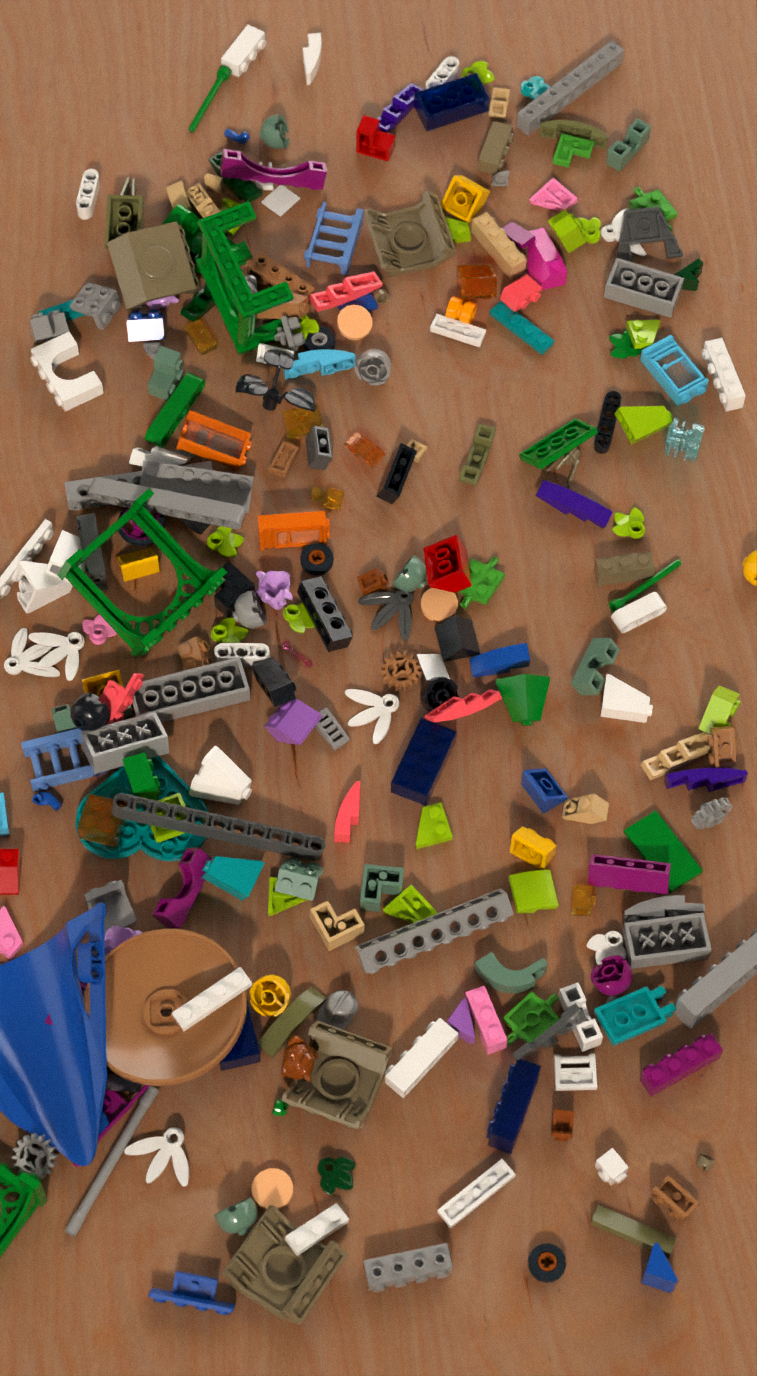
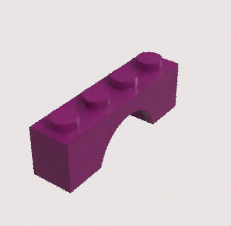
[152,848,212,928]

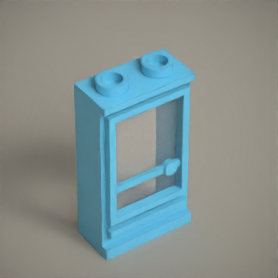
[640,335,709,406]

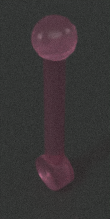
[282,641,313,668]

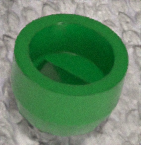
[272,1098,289,1116]

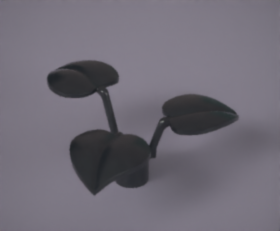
[235,350,316,412]

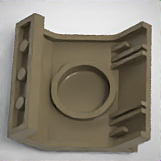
[364,190,457,278]
[107,222,200,311]
[281,1020,392,1129]
[222,1205,347,1325]

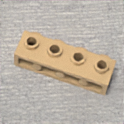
[471,212,527,280]

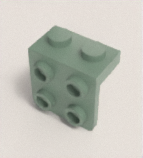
[275,857,324,901]

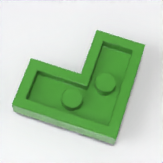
[552,134,595,168]

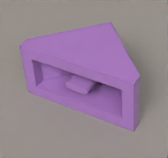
[447,998,475,1044]

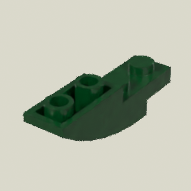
[208,151,263,203]

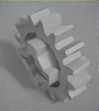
[691,797,733,830]
[12,1133,58,1179]

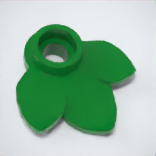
[609,330,642,359]

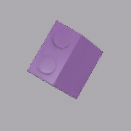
[264,699,322,745]

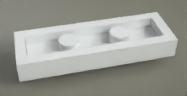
[430,313,486,347]
[285,1203,349,1256]

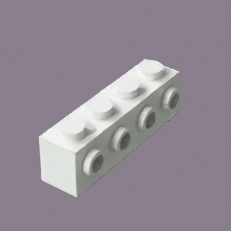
[702,338,746,411]
[385,1018,458,1099]

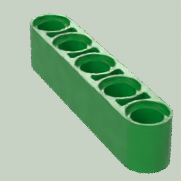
[145,372,206,448]

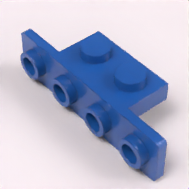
[148,1271,236,1315]

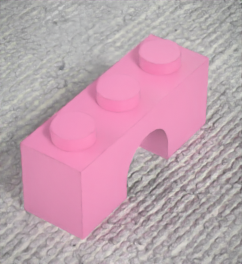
[465,986,507,1055]

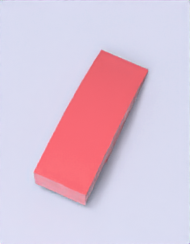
[334,781,360,843]

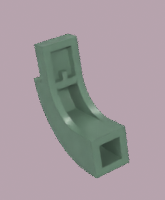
[474,952,548,993]

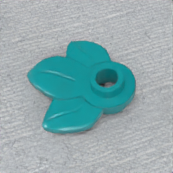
[520,76,550,101]

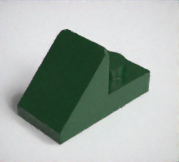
[674,258,703,291]

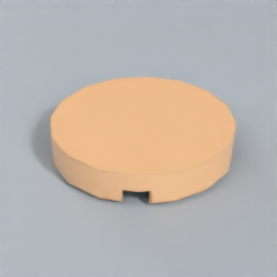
[337,305,372,340]
[421,588,458,622]
[252,1168,293,1210]

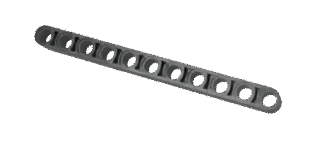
[111,793,325,861]

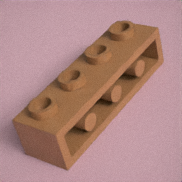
[247,252,315,305]

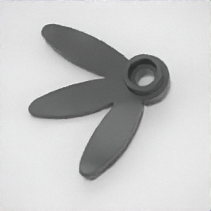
[358,590,414,641]

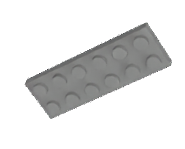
[140,460,254,513]

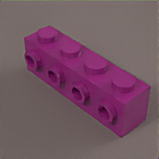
[588,854,671,894]
[640,1033,723,1097]

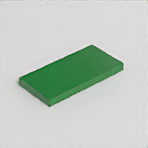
[519,418,598,470]
[624,810,703,893]

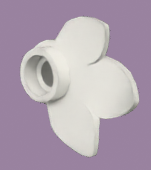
[587,931,626,966]

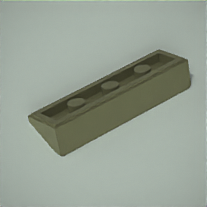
[590,1205,677,1258]

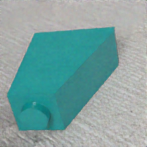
[201,856,265,901]

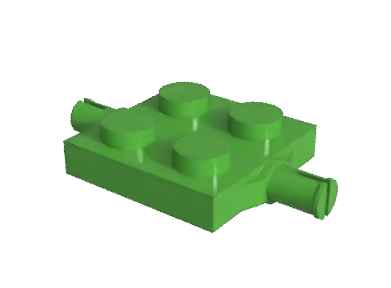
[629,187,677,232]
[458,556,505,609]
[503,991,560,1045]

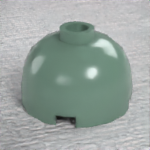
[259,114,290,149]
[392,555,427,592]
[214,1197,257,1236]

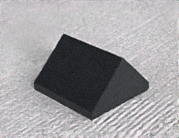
[435,615,480,662]

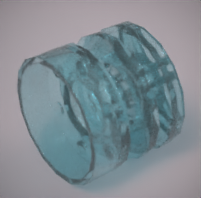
[665,417,705,462]

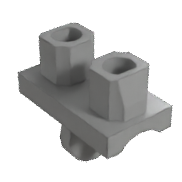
[274,316,306,351]

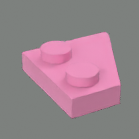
[529,178,578,212]
[0,906,23,960]

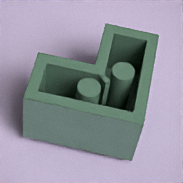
[147,346,184,401]
[360,864,404,912]

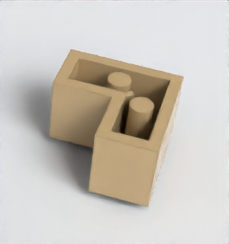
[310,901,365,951]

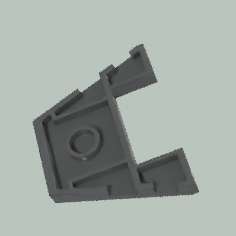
[616,207,683,262]
[513,1003,581,1061]

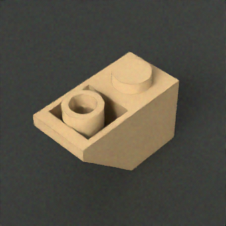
[562,794,609,824]

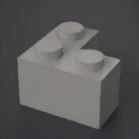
[28,310,69,344]

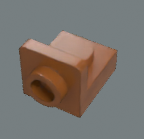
[357,568,389,595]

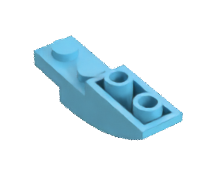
[283,349,356,380]

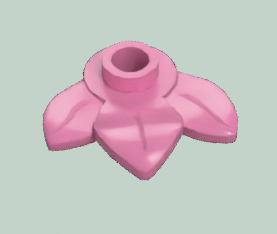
[82,614,117,645]

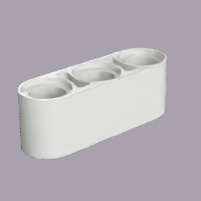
[425,57,459,101]
[76,169,100,220]
[611,592,667,633]
[214,643,270,667]

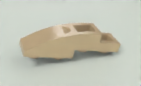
[186,183,220,218]

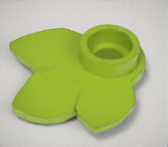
[461,61,495,93]
[577,217,601,244]
[293,315,319,340]
[612,507,645,539]
[207,526,244,557]
[283,603,315,633]
[210,618,248,643]

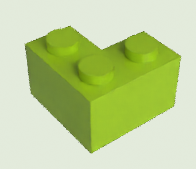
[548,209,586,254]
[699,685,741,734]

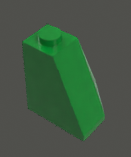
[496,674,550,726]

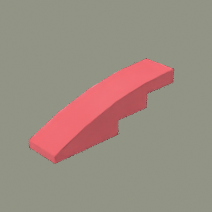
[309,271,383,312]
[424,689,502,722]

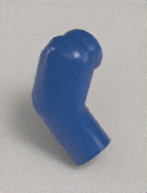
[224,129,250,144]
[32,792,62,811]

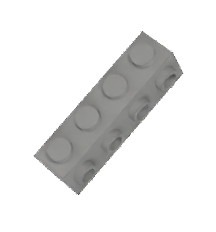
[363,1243,453,1292]

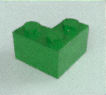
[122,752,161,809]

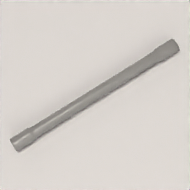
[64,1086,159,1237]

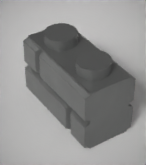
[305,426,333,470]

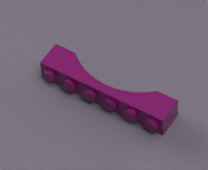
[220,149,327,190]

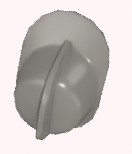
[317,990,358,1030]

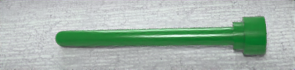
[189,66,231,132]
[609,559,681,613]

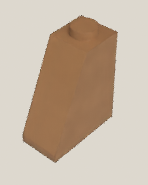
[255,292,310,320]

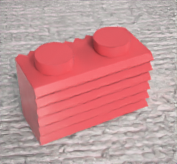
[500,274,542,312]

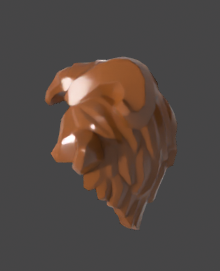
[281,1035,318,1082]

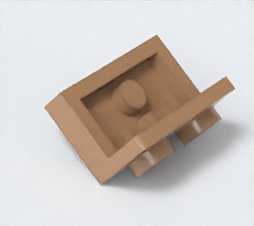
[178,636,213,671]
[707,726,737,768]
[650,1175,700,1223]

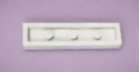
[172,967,253,1031]
[437,1159,516,1228]

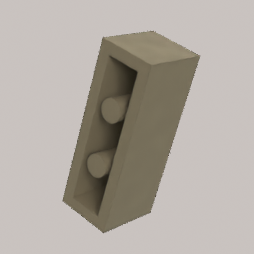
[477,121,515,175]
[594,551,655,586]

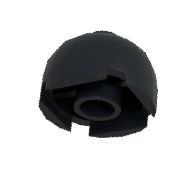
[420,677,459,712]
[70,693,110,731]

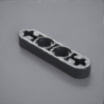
[594,391,621,454]

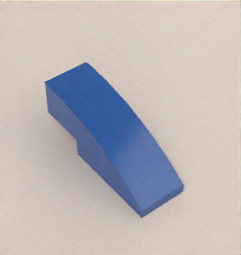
[469,643,530,677]

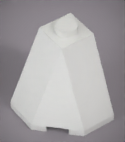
[14,561,73,614]
[189,746,252,805]

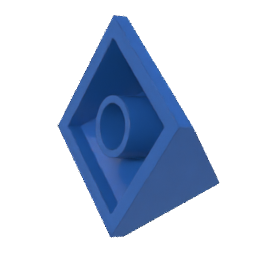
[521,768,568,814]
[641,1242,678,1293]

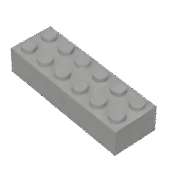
[132,657,250,723]
[674,928,757,1030]

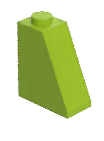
[614,406,673,445]

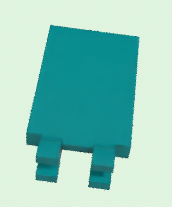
[593,985,676,1046]

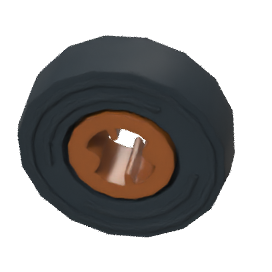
[300,543,334,576]
[528,1243,566,1283]

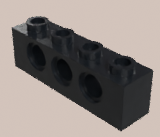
[297,576,353,652]

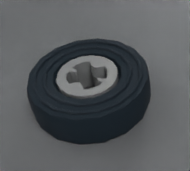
[304,326,336,351]

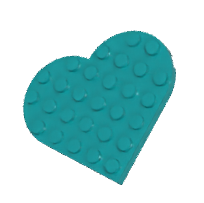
[75,756,208,861]

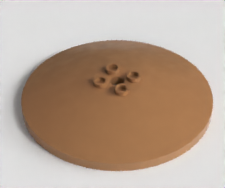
[83,929,247,1086]

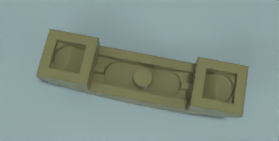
[539,120,608,149]
[459,424,496,486]
[257,986,327,1058]

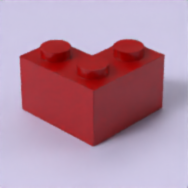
[356,115,396,162]

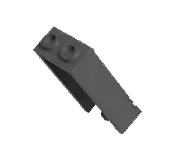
[76,513,108,591]

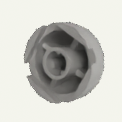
[355,349,392,385]
[232,590,267,629]

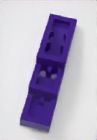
[377,83,425,133]
[535,480,613,528]
[664,768,748,792]

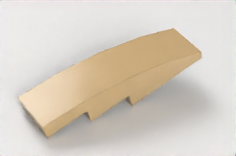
[641,732,711,780]

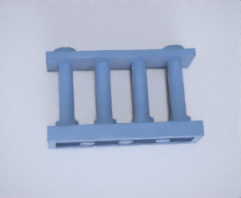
[304,202,364,276]
[21,729,109,791]

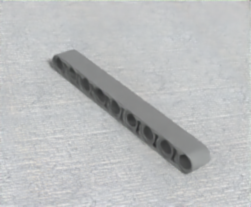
[87,477,247,529]

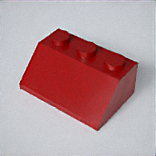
[423,534,472,593]
[0,849,21,895]

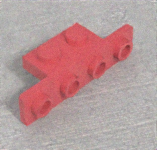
[99,673,144,725]

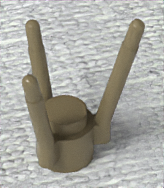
[546,448,581,488]

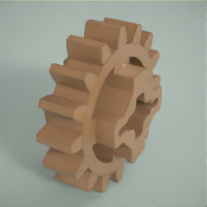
[380,651,422,692]

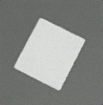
[261,185,300,216]
[417,654,450,680]

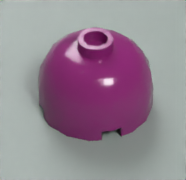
[591,955,632,996]

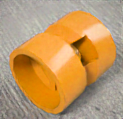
[445,296,477,325]

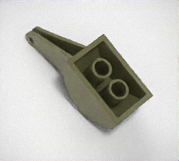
[105,177,144,249]

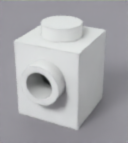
[595,1148,629,1185]

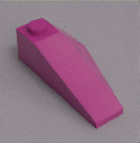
[527,228,567,290]

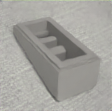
[314,708,350,751]

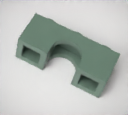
[606,118,651,172]
[571,638,620,695]

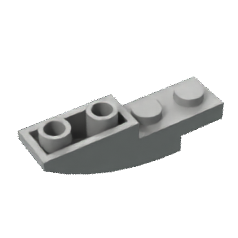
[623,895,705,922]

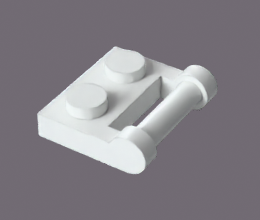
[553,1053,597,1091]

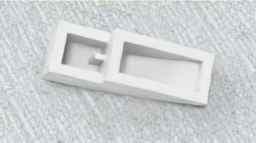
[303,33,322,85]
[129,446,191,466]

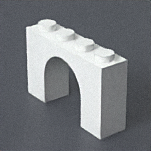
[30,332,104,412]

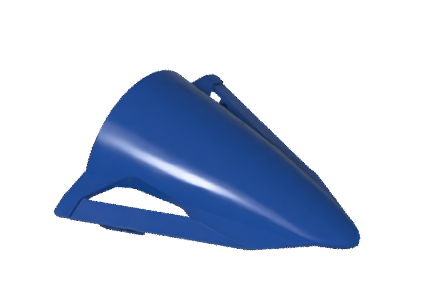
[0,903,107,1166]

